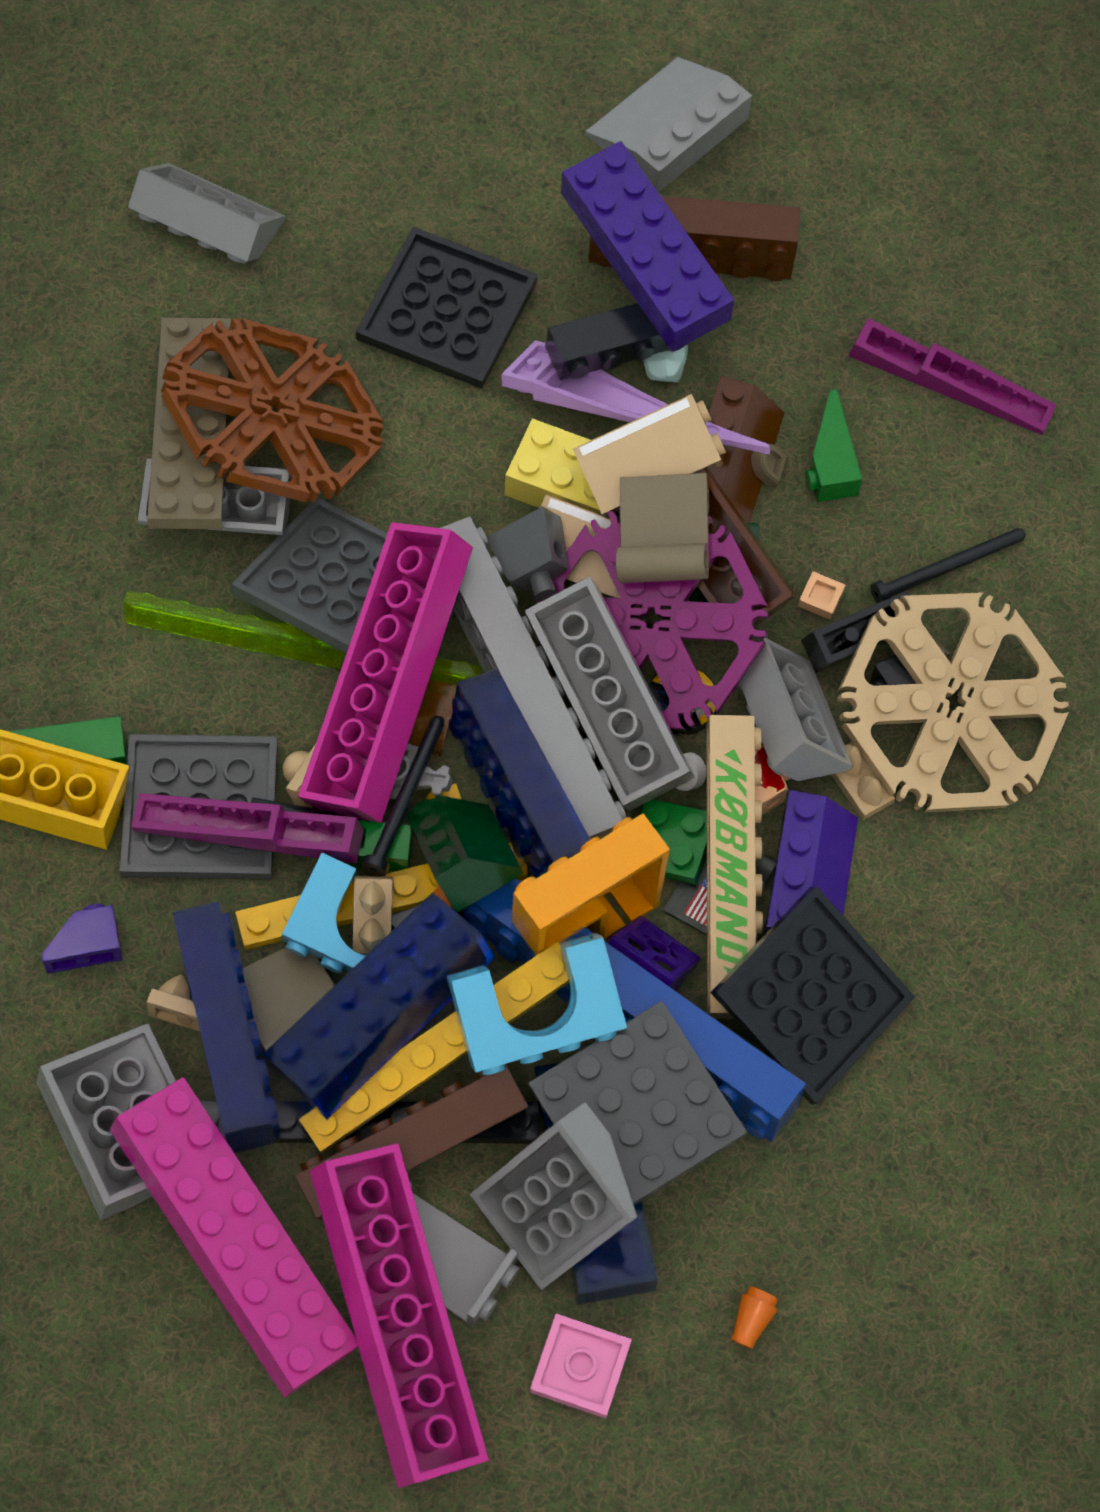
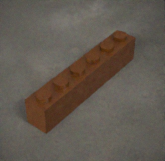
[295,1065,528,1218]

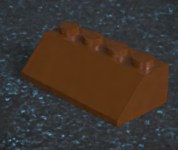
[707,376,785,523]

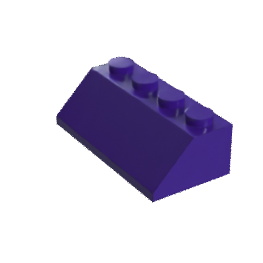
[763,790,858,936]

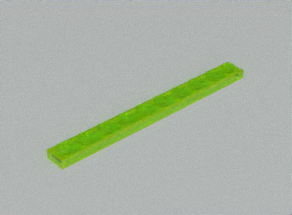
[123,591,482,699]

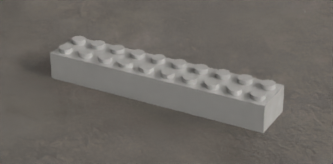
[441,517,627,855]

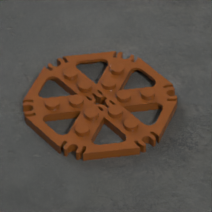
[161,318,383,503]

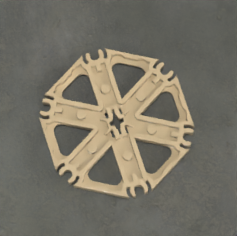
[837,593,1069,813]

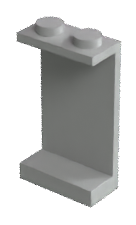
[410,1183,520,1327]

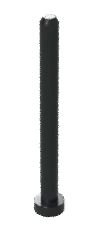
[870,528,1026,603]
[361,715,445,876]

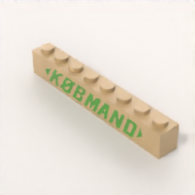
[706,715,763,1019]

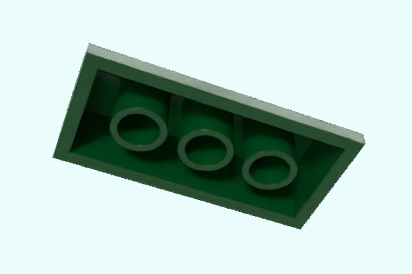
[407,795,524,913]

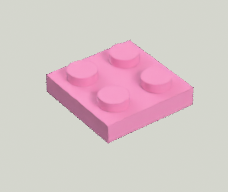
[530,1314,632,1419]

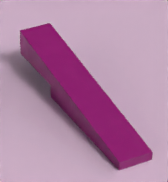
[848,318,1056,435]
[131,793,364,864]

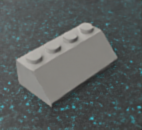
[128,163,286,264]
[138,458,291,535]
[732,638,853,781]

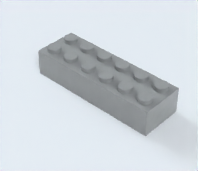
[525,576,695,811]

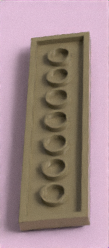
[147,317,231,529]

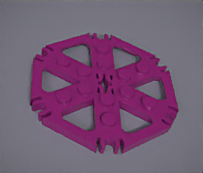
[537,508,769,731]

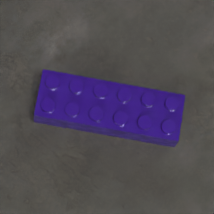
[561,141,734,352]

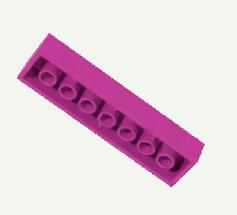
[298,522,473,823]
[110,1077,358,1398]
[310,1143,489,1488]

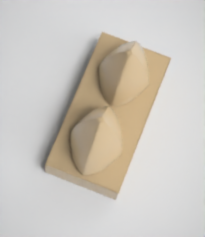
[831,742,895,820]
[353,876,393,954]
[147,974,227,1038]

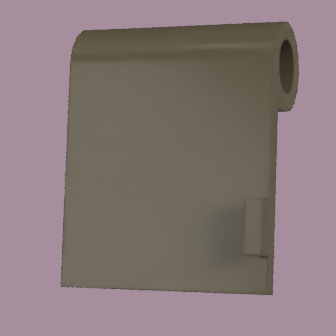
[616,473,709,583]
[224,948,357,1072]

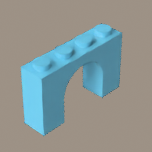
[281,853,460,1007]
[447,933,627,1075]

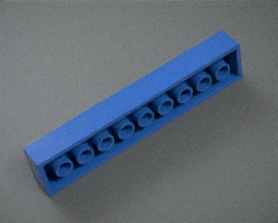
[464,879,806,1142]

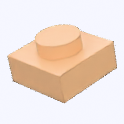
[798,572,846,620]

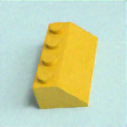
[0,729,130,850]

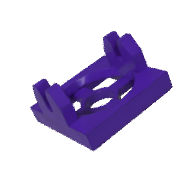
[608,916,701,992]

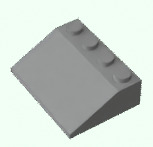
[585,57,752,193]
[36,1023,176,1220]
[470,1102,637,1290]

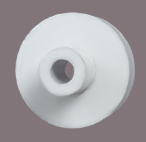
[676,752,706,791]

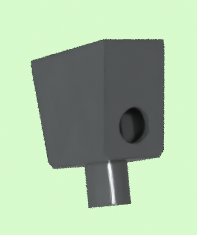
[487,506,569,601]

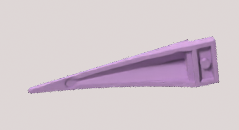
[501,340,770,454]

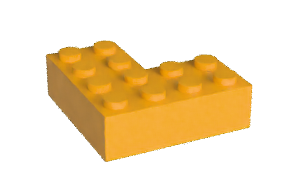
[512,813,670,955]

